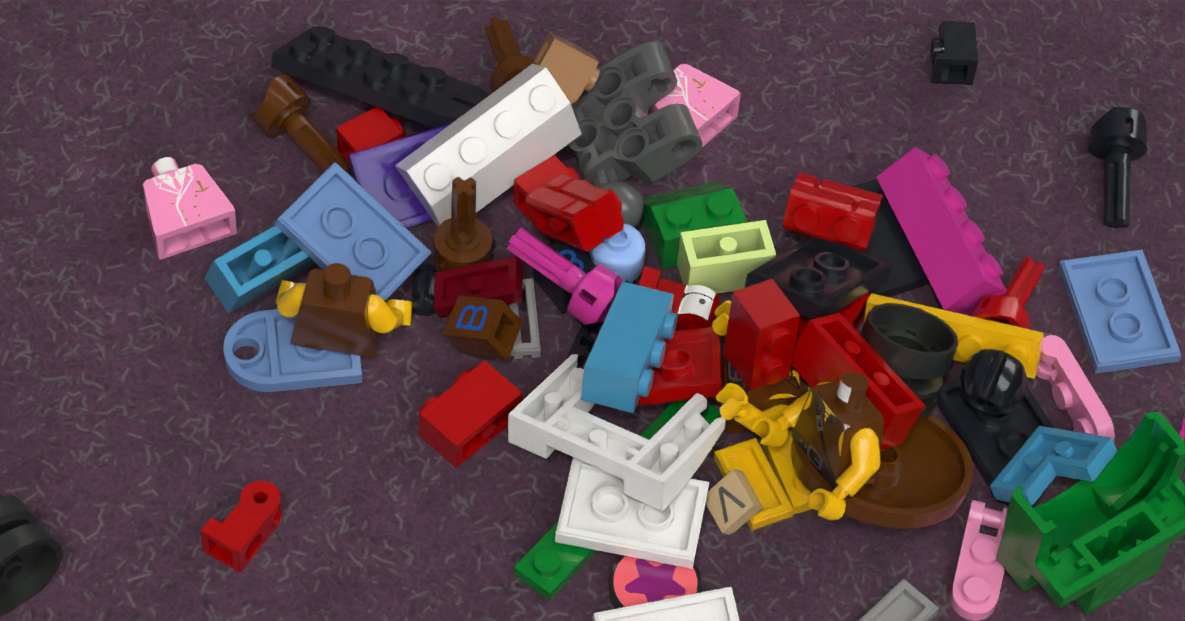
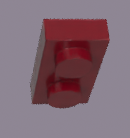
[434,256,523,318]

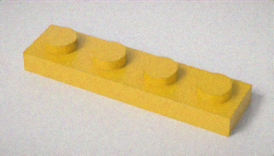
[864,293,1044,379]

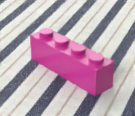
[876,147,1007,316]

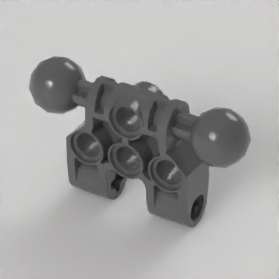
[568,42,702,228]

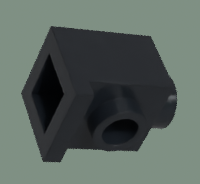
[930,21,978,85]

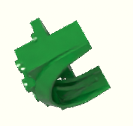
[996,412,1185,615]

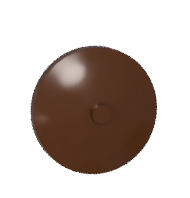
[791,414,974,529]

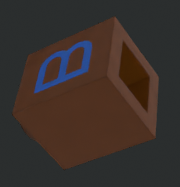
[443,295,523,361]

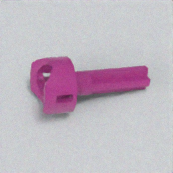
[507,227,623,325]

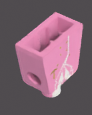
[648,64,741,147]
[143,157,237,260]

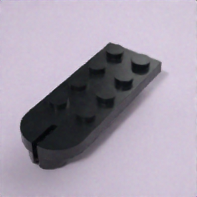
[271,26,489,128]

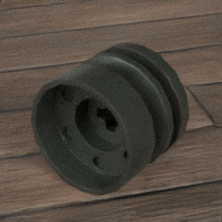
[860,303,958,418]

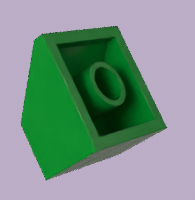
[641,181,747,270]

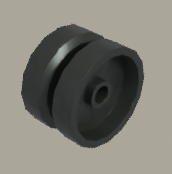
[0,495,63,616]

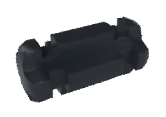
[411,264,438,316]

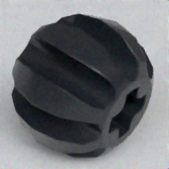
[959,349,1027,414]

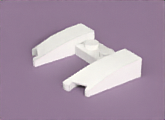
[508,354,725,511]

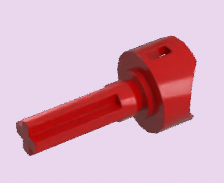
[970,257,1045,329]

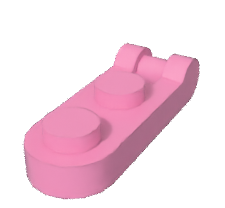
[1036,335,1115,442]
[950,500,1007,621]

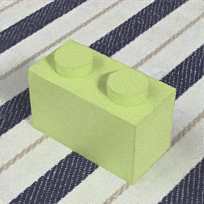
[677,220,776,294]

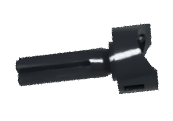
[1089,107,1147,228]

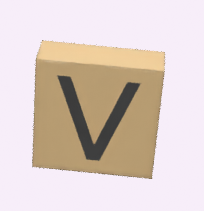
[705,469,763,535]

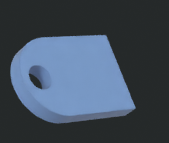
[223,309,362,392]

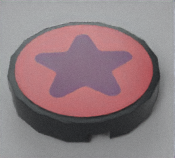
[608,555,702,609]

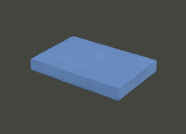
[275,162,432,301]
[1058,250,1181,374]

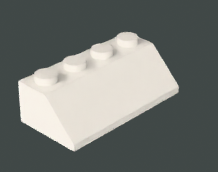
[395,64,582,227]

